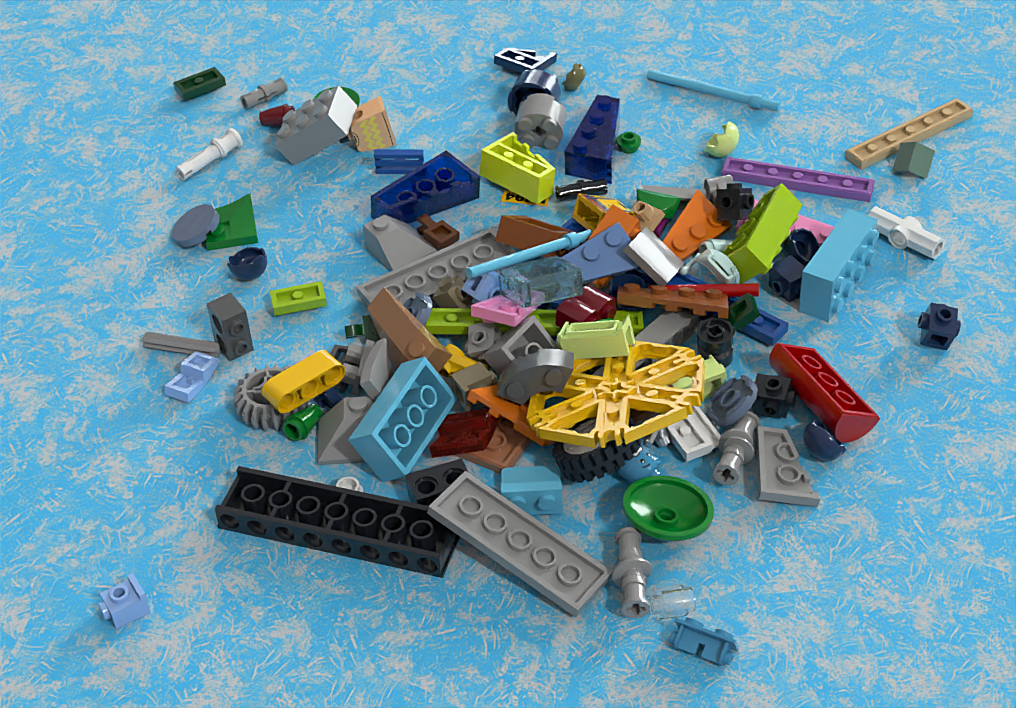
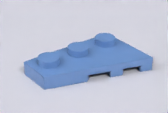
[551,222,641,289]

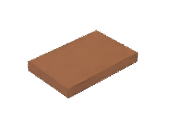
[456,408,533,474]

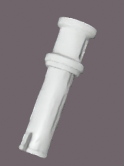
[175,128,243,181]

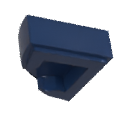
[313,387,342,409]

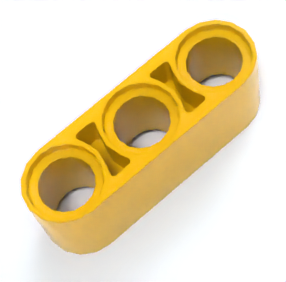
[262,350,345,413]

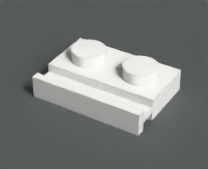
[666,406,721,462]

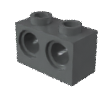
[206,293,254,361]

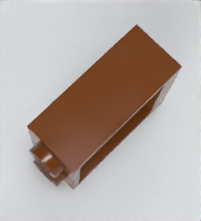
[495,215,578,259]

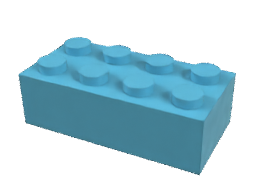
[799,209,879,322]
[348,357,458,482]

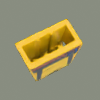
[572,193,635,232]

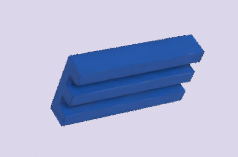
[374,149,425,174]

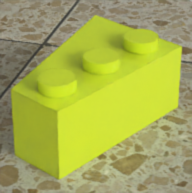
[480,132,555,204]

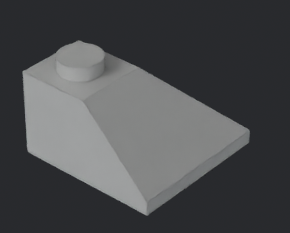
[363,215,437,271]
[318,396,373,465]

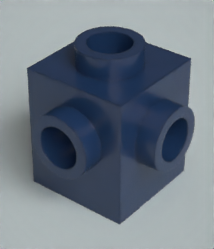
[918,302,961,350]

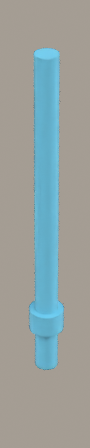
[647,69,781,112]
[465,230,593,279]

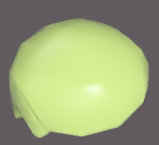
[704,121,739,158]

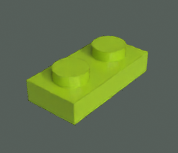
[270,281,327,316]

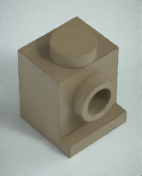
[433,275,474,309]
[451,362,498,412]

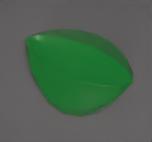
[637,188,681,218]

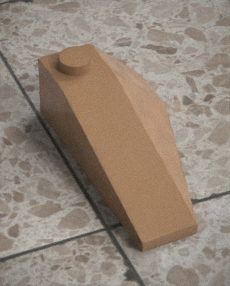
[367,287,452,372]

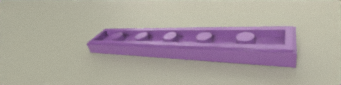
[721,157,875,202]

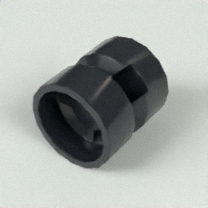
[697,317,733,368]

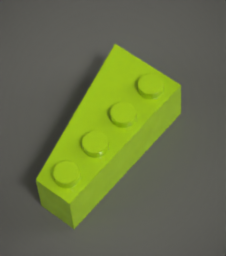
[715,183,803,284]

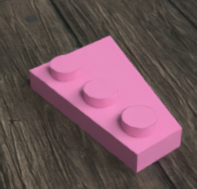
[471,287,543,327]

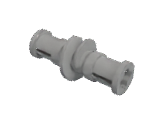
[713,411,760,485]
[612,527,652,618]

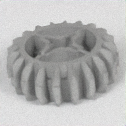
[233,364,310,431]

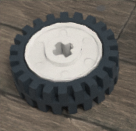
[552,416,642,483]

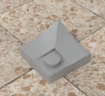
[360,338,395,402]

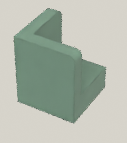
[893,142,935,178]

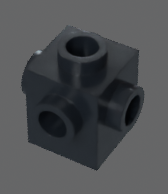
[715,183,755,221]
[752,373,796,418]

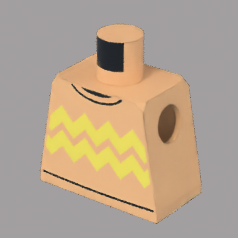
[339,96,397,152]

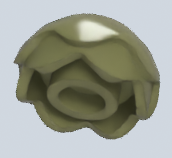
[562,63,586,90]

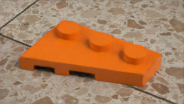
[662,189,732,262]
[467,385,555,447]

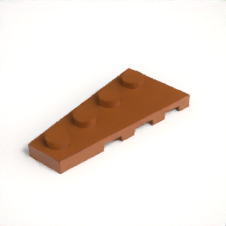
[617,283,729,319]

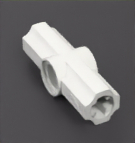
[868,206,945,260]

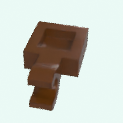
[417,214,460,250]

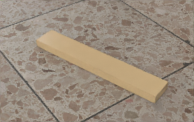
[845,98,974,170]

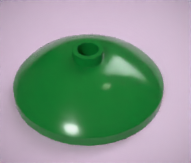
[622,476,714,541]

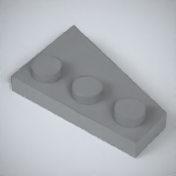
[755,426,821,507]

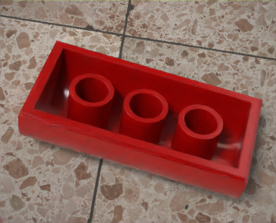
[769,343,880,443]

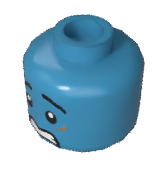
[618,444,661,484]

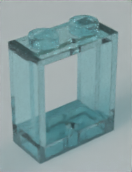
[498,256,584,308]

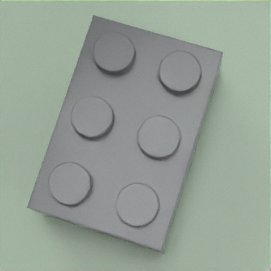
[274,85,357,165]

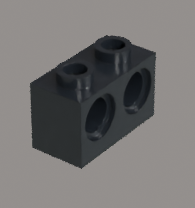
[406,458,469,506]

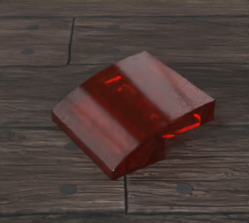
[429,408,499,458]

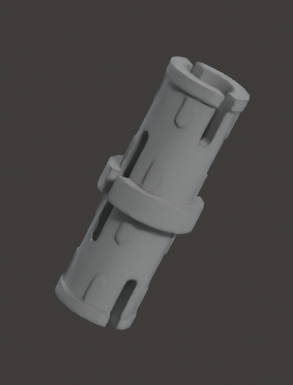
[240,78,288,110]

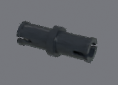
[555,178,608,202]

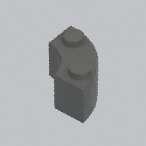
[497,349,574,405]

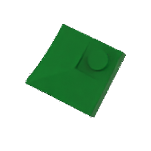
[206,194,258,251]

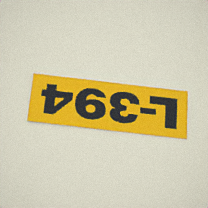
[501,190,550,206]

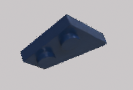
[494,47,557,73]

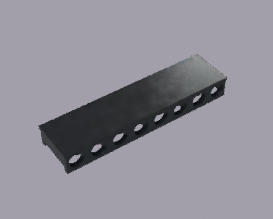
[215,466,460,578]

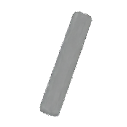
[142,332,221,358]

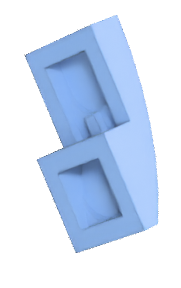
[165,351,219,403]

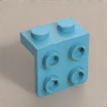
[501,465,563,515]

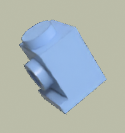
[97,573,151,629]

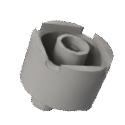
[514,93,567,149]

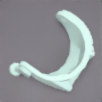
[679,249,740,284]

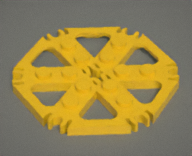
[526,341,705,448]

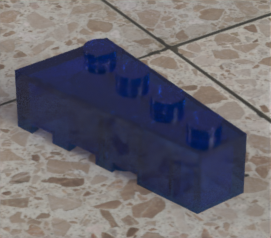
[564,94,620,184]
[371,150,480,224]

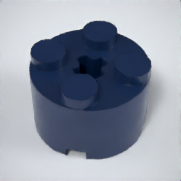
[507,69,561,116]

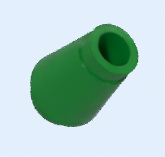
[283,404,322,441]

